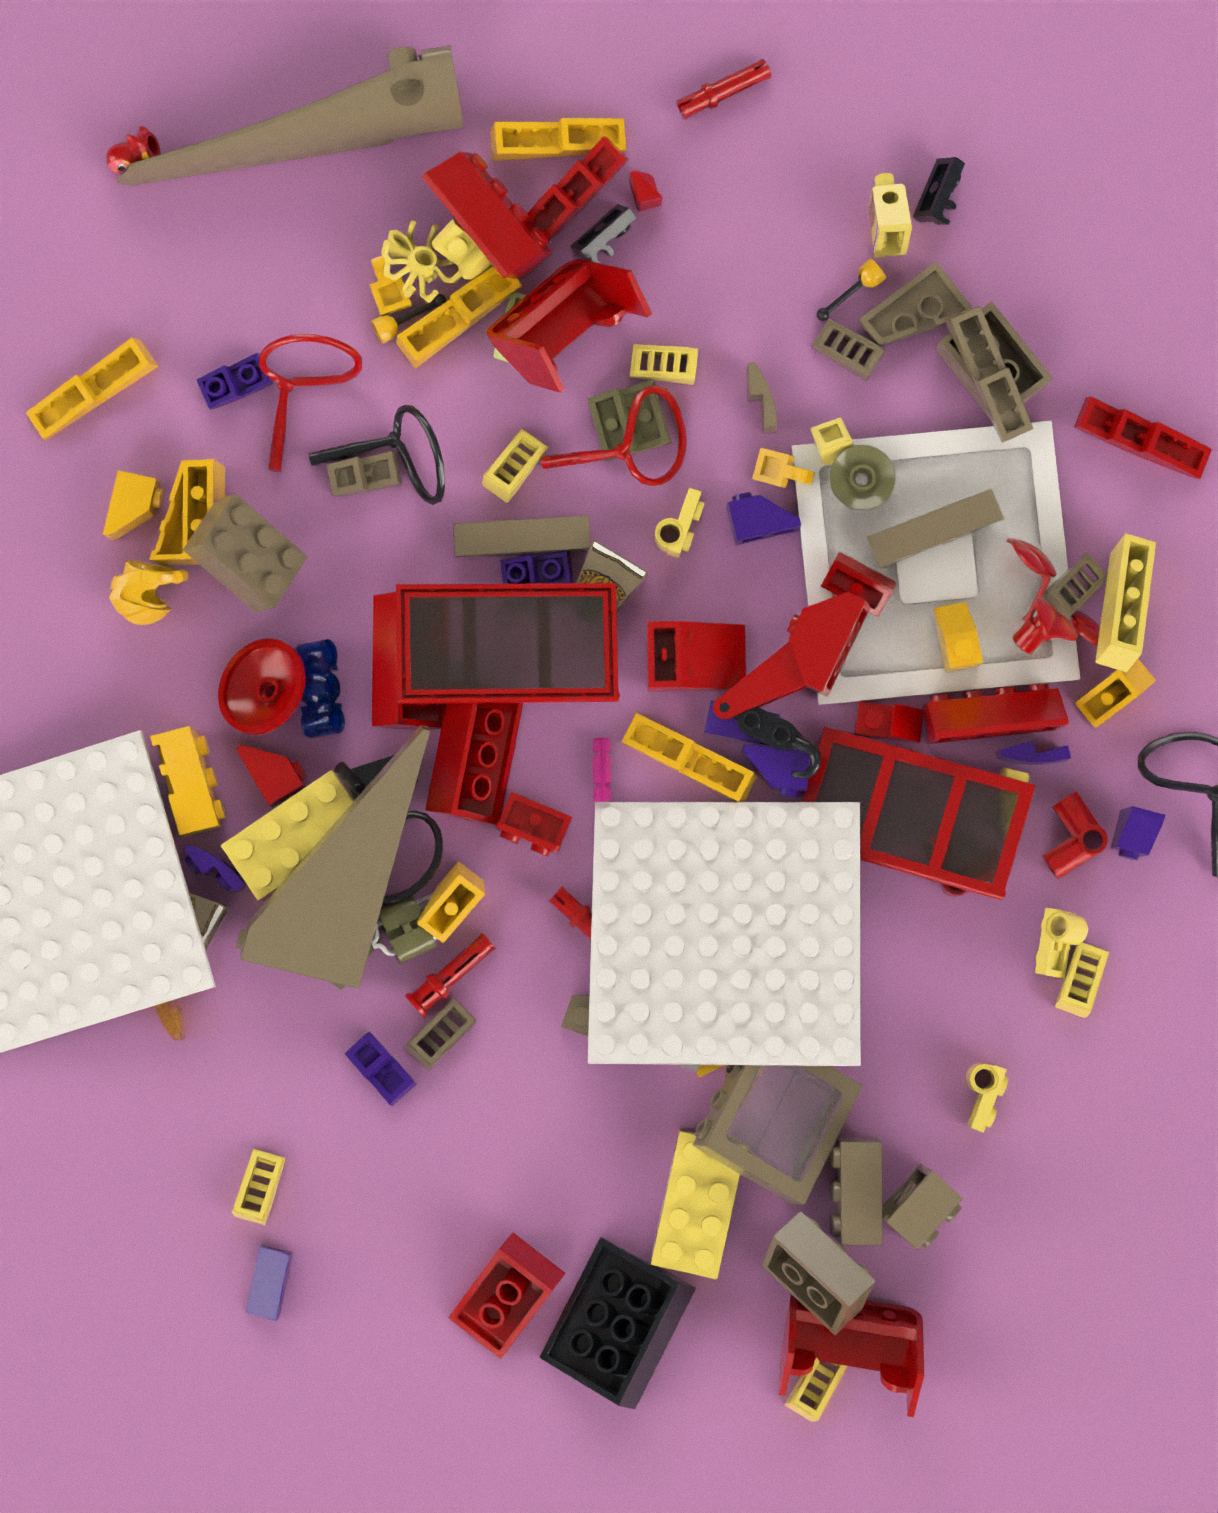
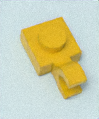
[369,256,412,316]
[752,448,815,488]

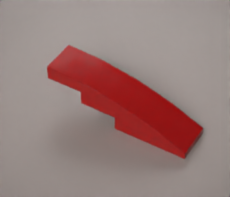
[526,136,629,241]
[1074,396,1212,479]

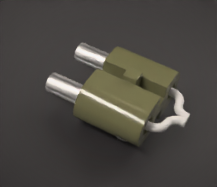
[372,892,437,964]

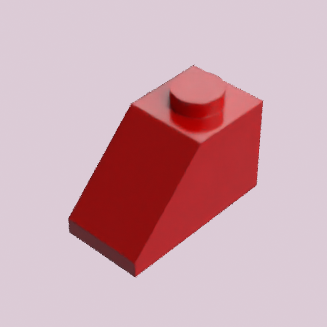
[235,745,307,807]

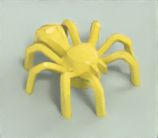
[381,220,462,303]

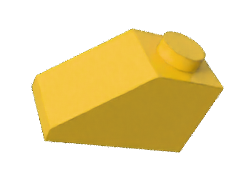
[103,470,164,540]
[933,602,983,673]
[1075,659,1156,728]
[417,861,485,943]

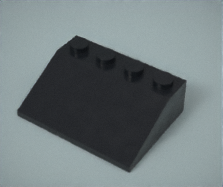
[539,1237,696,1409]

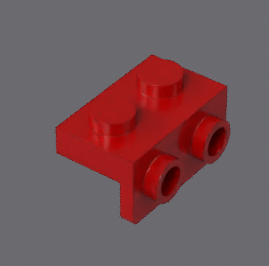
[495,792,573,857]

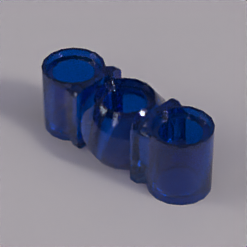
[295,639,345,738]

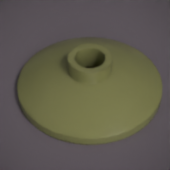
[829,445,896,511]

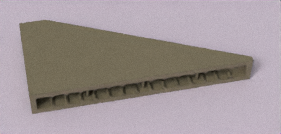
[236,725,430,989]

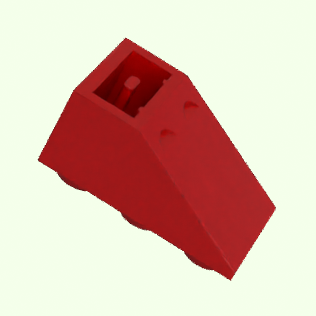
[647,621,746,692]

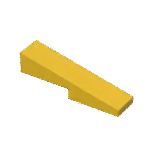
[490,118,626,161]
[396,266,522,369]
[26,337,159,440]
[621,713,758,802]

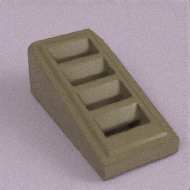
[811,319,885,381]
[1042,553,1107,618]
[405,998,477,1071]

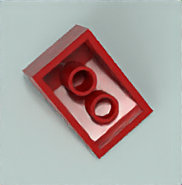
[448,1232,566,1359]

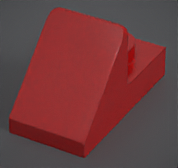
[854,701,924,743]

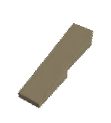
[945,306,1033,442]
[867,488,1004,569]
[453,515,590,557]

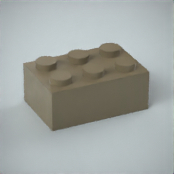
[935,301,1053,420]
[183,493,308,613]
[829,1138,883,1245]
[882,1163,963,1250]
[761,1211,876,1335]

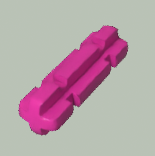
[593,738,611,802]

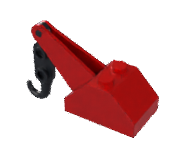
[713,592,870,779]

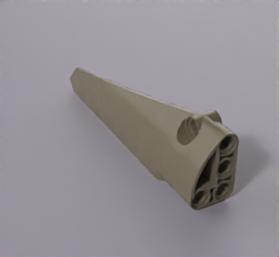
[117,45,464,186]

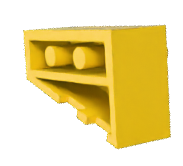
[149,459,225,566]
[150,726,226,837]

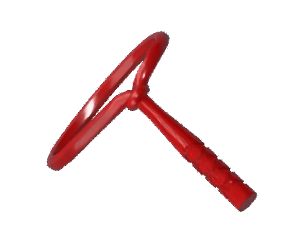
[259,334,362,472]
[541,385,687,486]

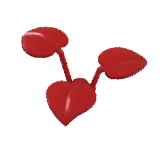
[1006,538,1100,654]

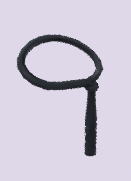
[309,404,445,505]
[1138,732,1218,877]
[334,762,443,905]

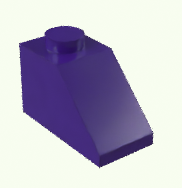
[726,492,801,545]
[742,744,810,798]
[1111,806,1165,861]

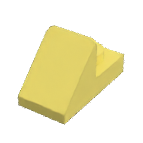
[431,219,493,280]

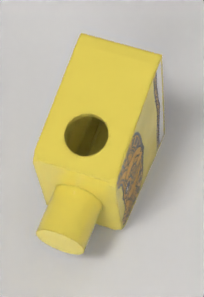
[869,173,912,258]

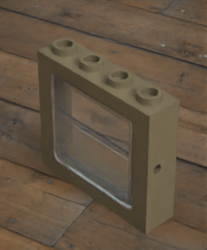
[692,1065,862,1205]

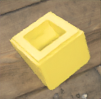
[810,417,853,465]

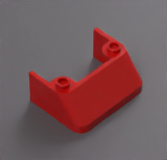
[487,259,652,393]
[779,1294,924,1417]

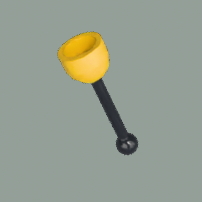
[816,258,886,321]
[371,294,447,344]

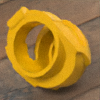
[109,560,188,625]

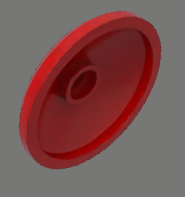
[218,638,306,735]

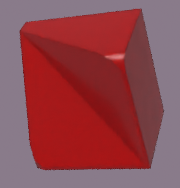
[629,171,662,212]

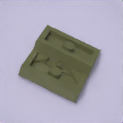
[587,380,672,461]

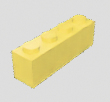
[1095,533,1156,672]

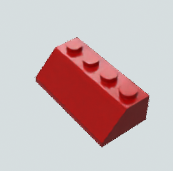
[421,151,552,278]
[372,592,449,729]
[425,681,523,825]
[923,683,1069,744]

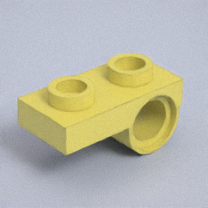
[654,488,705,558]
[1035,908,1088,979]
[966,1063,1009,1133]

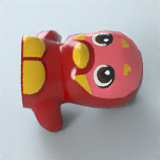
[106,126,161,175]

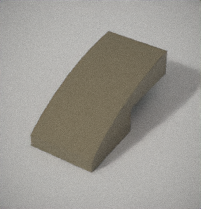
[746,362,777,433]
[327,451,402,497]

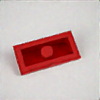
[821,552,897,617]

